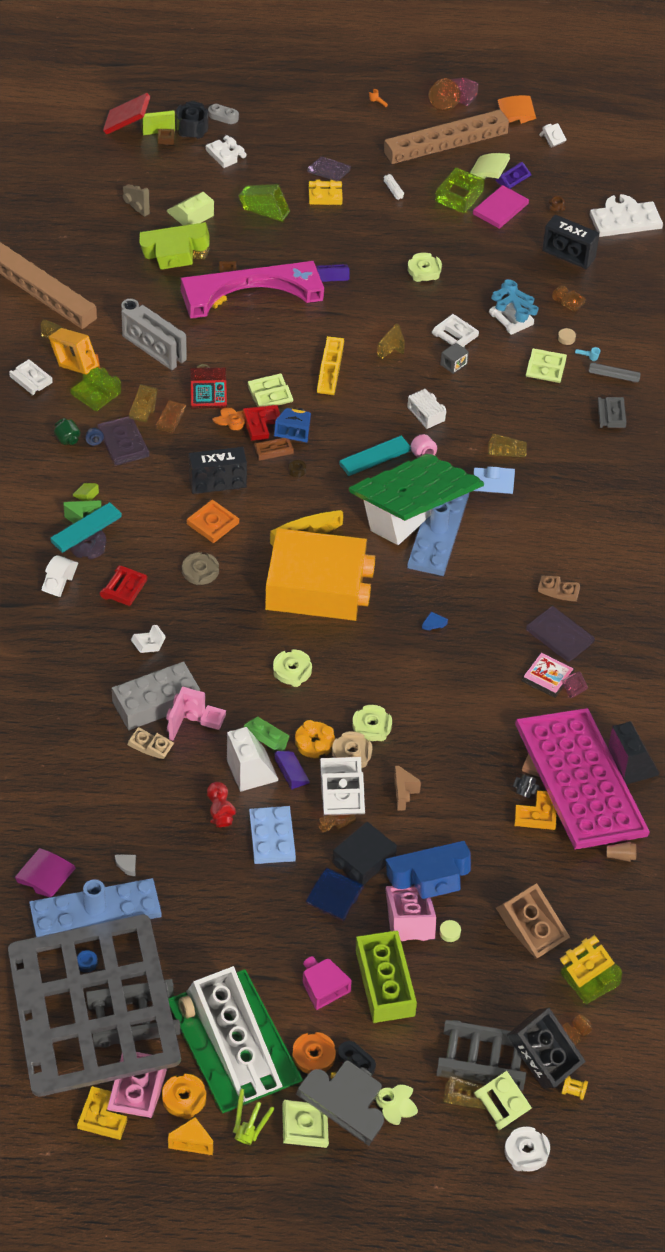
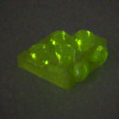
[71,367,121,411]
[561,946,622,1004]

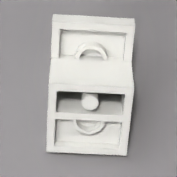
[320,757,365,815]

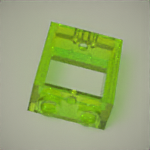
[436,168,485,214]

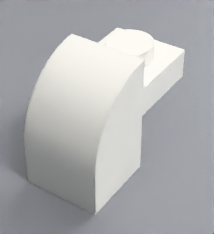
[41,555,78,597]

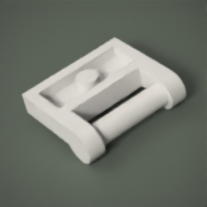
[489,302,534,334]
[432,314,479,347]

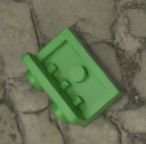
[244,716,289,751]

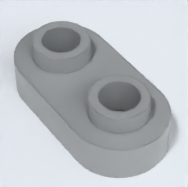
[208,104,239,124]

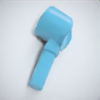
[575,347,601,361]

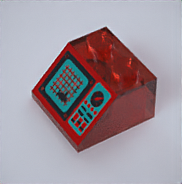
[190,368,227,409]

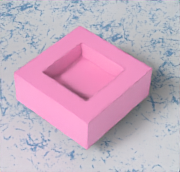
[201,705,226,730]

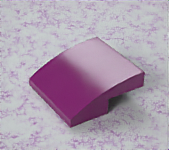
[15,848,76,897]

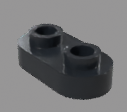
[338,1041,376,1075]

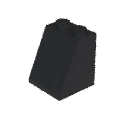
[608,721,659,784]

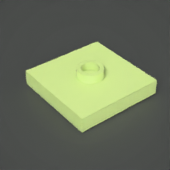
[282,1100,329,1148]

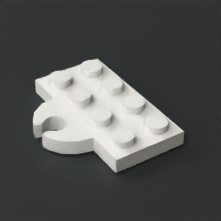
[590,194,663,237]

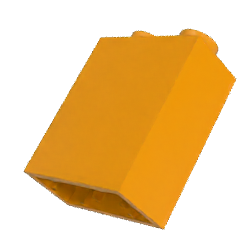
[266,528,375,621]

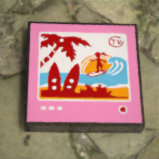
[522,652,575,698]

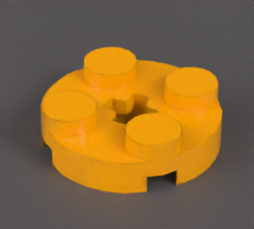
[295,720,335,758]
[162,1074,206,1119]

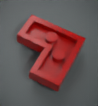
[242,405,280,441]

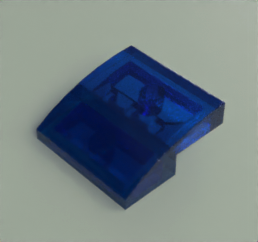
[306,868,364,921]

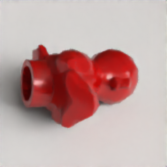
[207,782,236,827]

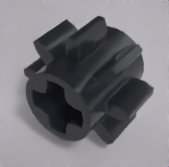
[513,774,539,798]

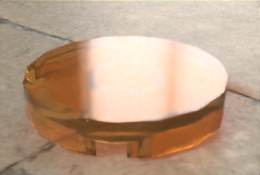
[429,79,461,111]

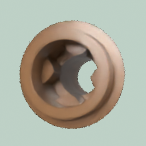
[607,842,636,862]

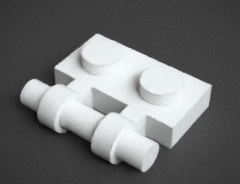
[206,135,247,168]

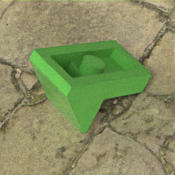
[64,500,101,523]

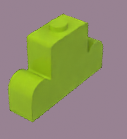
[140,222,209,269]

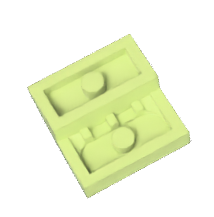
[468,153,510,181]
[526,349,567,383]
[247,374,293,407]

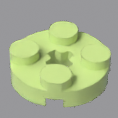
[408,253,442,282]
[273,650,312,687]
[352,705,392,741]

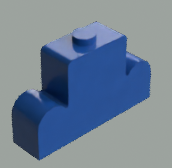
[386,841,471,899]

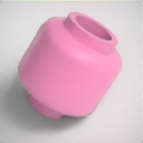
[410,434,437,458]

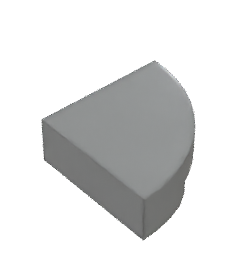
[115,855,136,876]

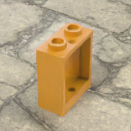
[49,328,99,374]

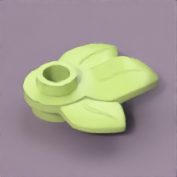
[376,1085,418,1125]

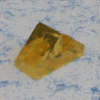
[377,324,405,359]
[129,384,157,423]

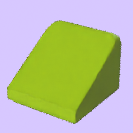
[73,483,99,501]

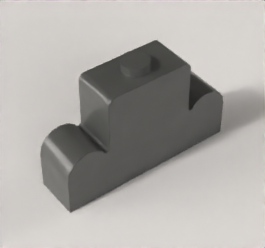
[296,1061,384,1146]

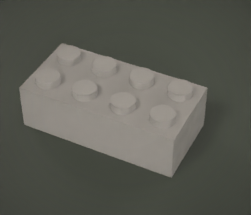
[112,662,200,731]

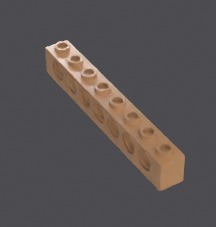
[384,109,509,164]

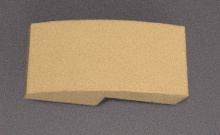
[127,727,174,759]

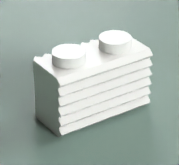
[408,389,446,429]

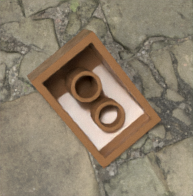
[496,883,570,959]

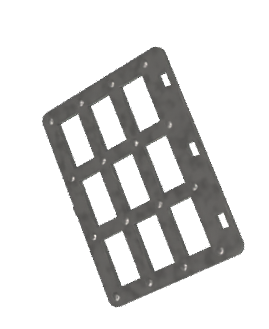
[8,915,181,1097]

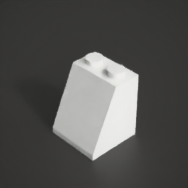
[227,727,278,792]

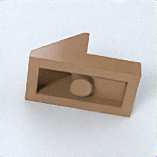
[394,766,421,811]

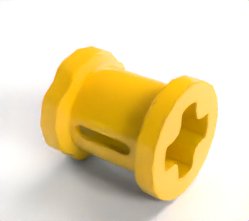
[562,1076,588,1100]

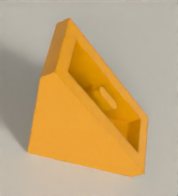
[168,1117,213,1155]

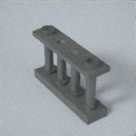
[86,979,180,1048]
[437,1020,526,1091]

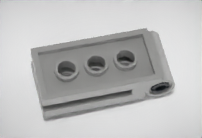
[121,299,187,370]

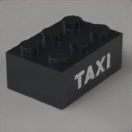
[542,214,600,269]
[189,447,247,494]
[507,1008,586,1089]

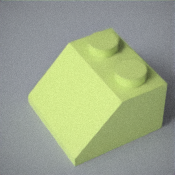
[167,192,214,226]

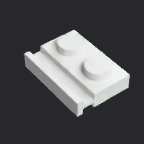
[9,360,52,395]

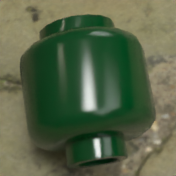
[54,418,81,446]

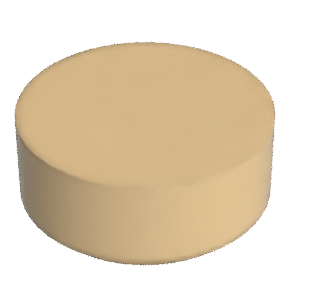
[558,328,576,345]
[179,995,195,1019]

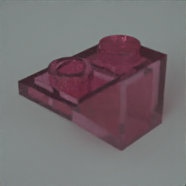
[441,78,478,106]

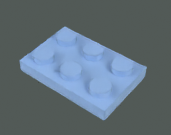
[249,806,296,864]

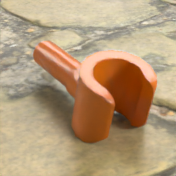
[369,89,388,107]

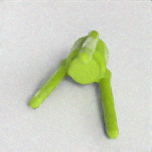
[233,1089,274,1145]

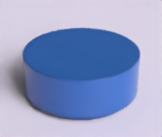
[77,950,98,972]

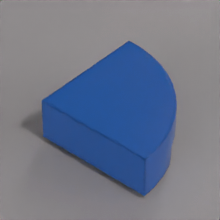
[422,612,448,630]

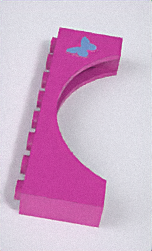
[181,261,324,318]

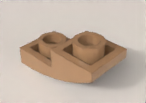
[538,576,580,602]

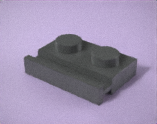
[598,397,626,428]

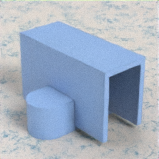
[474,467,515,494]

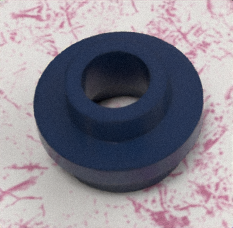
[85,428,104,446]

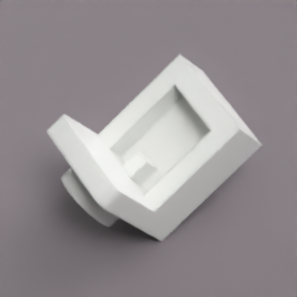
[539,123,566,148]
[131,625,165,653]

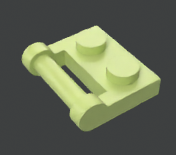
[474,1071,532,1130]

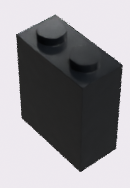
[332,822,397,886]

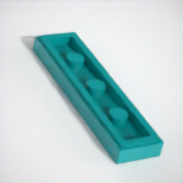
[339,435,411,476]
[51,502,122,553]

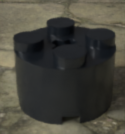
[176,101,208,139]

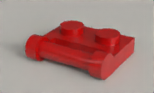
[99,565,147,606]

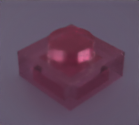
[561,671,588,698]

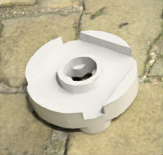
[505,1127,550,1171]

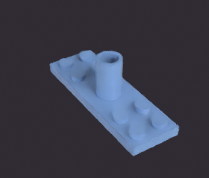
[407,493,469,576]
[29,878,162,937]

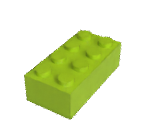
[355,930,417,1023]

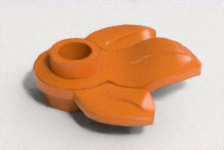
[212,408,245,430]

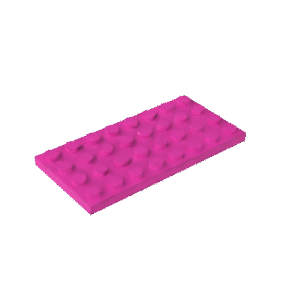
[515,708,650,849]

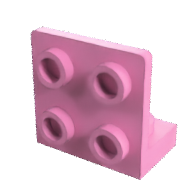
[166,687,205,741]

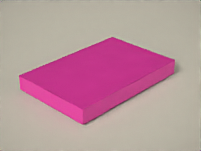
[473,185,529,229]

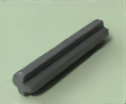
[589,363,641,382]

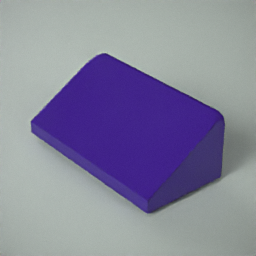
[496,162,531,189]
[316,264,350,282]
[275,751,310,790]

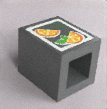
[441,343,469,374]

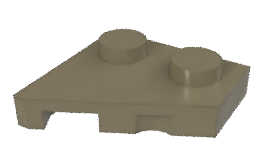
[123,184,150,217]

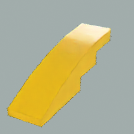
[317,336,344,395]
[270,510,343,546]

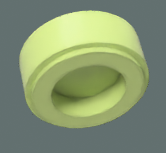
[440,920,461,942]

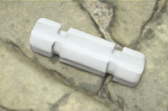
[384,174,404,200]

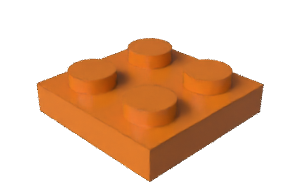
[187,499,239,543]

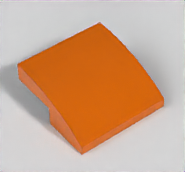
[498,95,536,124]

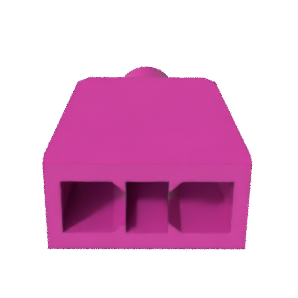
[303,956,351,1010]

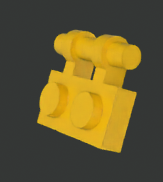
[309,179,342,205]
[560,935,615,988]

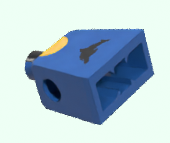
[274,408,311,442]

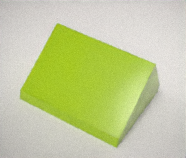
[140,111,175,135]

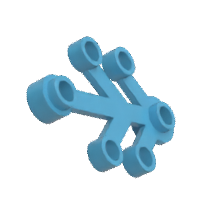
[491,279,539,323]

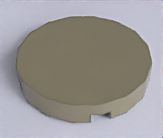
[182,552,219,585]

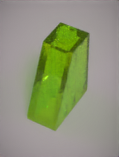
[238,184,290,221]

